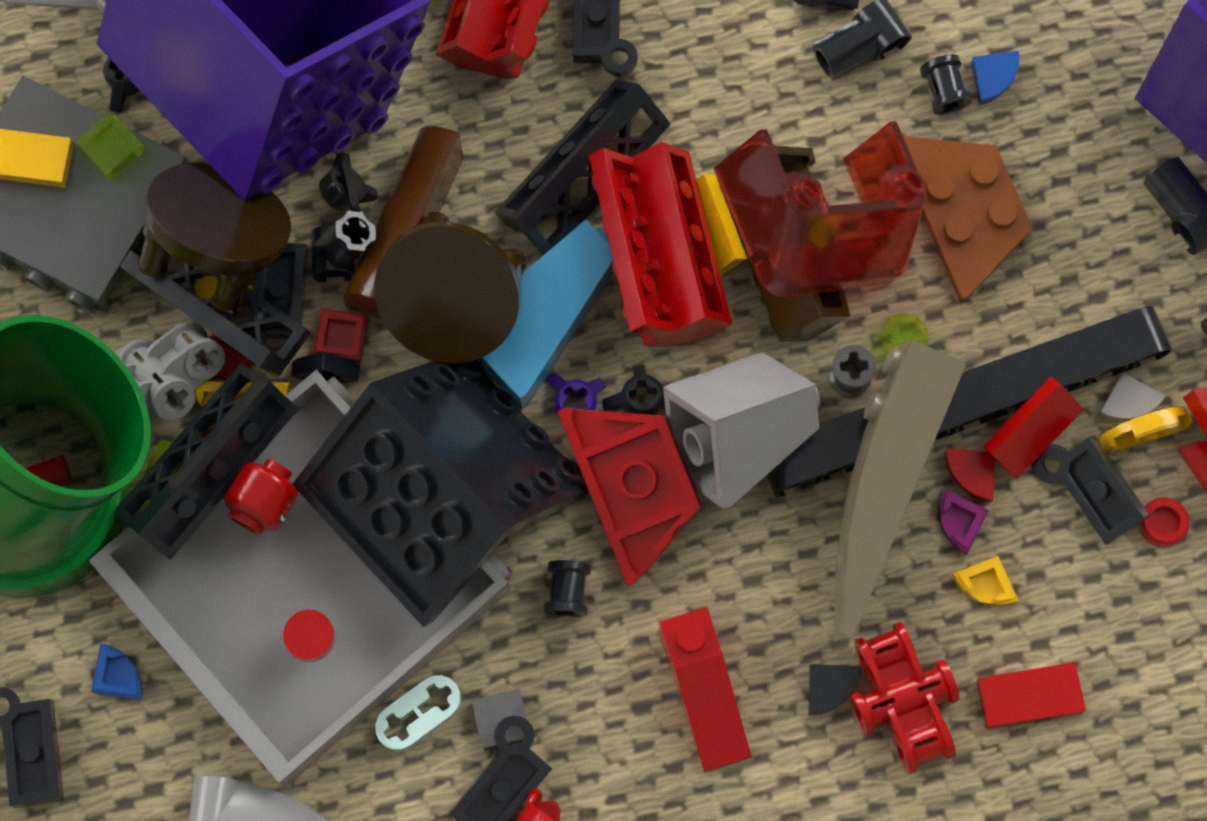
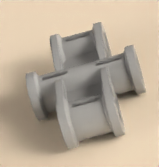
[118,321,225,422]

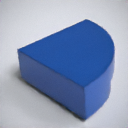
[971,51,1019,105]
[91,643,143,701]

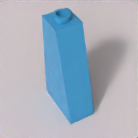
[477,220,614,410]

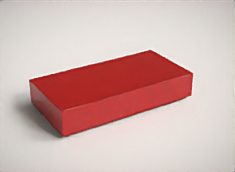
[983,376,1084,480]
[976,662,1086,729]

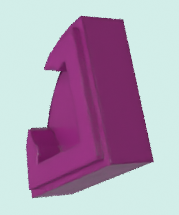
[939,489,989,555]

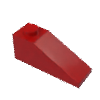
[658,607,752,772]

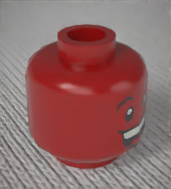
[224,459,298,536]

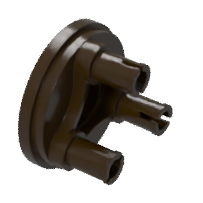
[137,163,291,316]
[374,212,527,363]

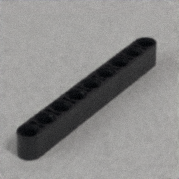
[767,306,1173,497]

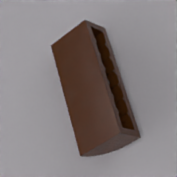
[343,126,464,320]

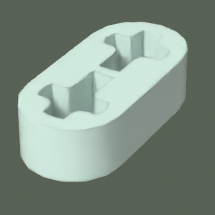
[375,675,461,752]

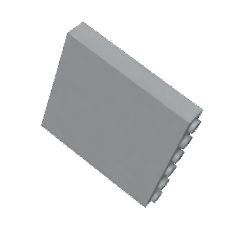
[89,370,510,788]

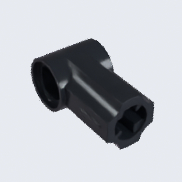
[812,0,912,81]
[1143,156,1207,255]
[311,211,376,283]

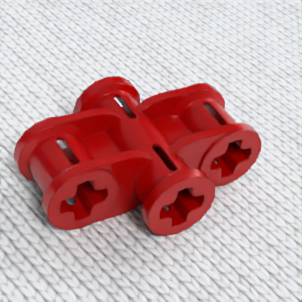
[850,622,960,775]

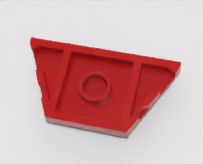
[557,408,703,586]

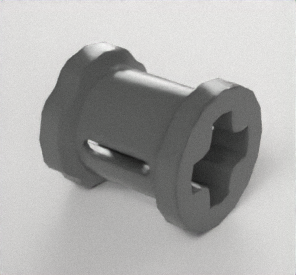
[829,345,876,399]

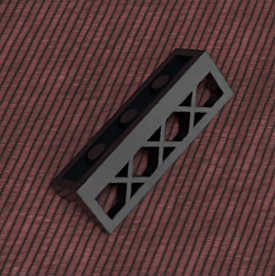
[494,80,671,255]
[120,251,311,379]
[112,363,299,560]

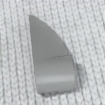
[189,776,328,821]

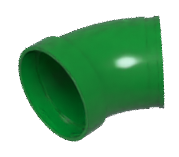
[0,315,151,598]

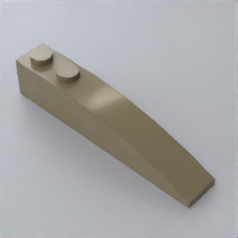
[834,340,967,640]

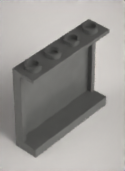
[0,76,188,313]

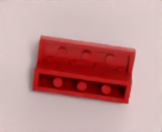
[435,0,550,79]
[589,142,733,347]

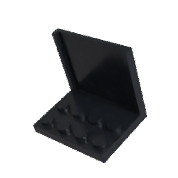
[292,360,589,627]

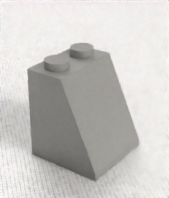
[663,352,820,509]

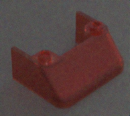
[713,121,926,297]

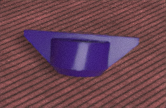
[545,372,607,418]

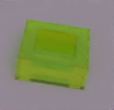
[75,111,145,180]

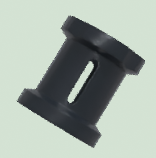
[919,54,972,115]
[544,560,591,617]

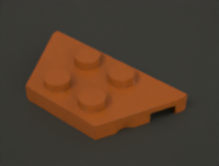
[891,136,1032,303]

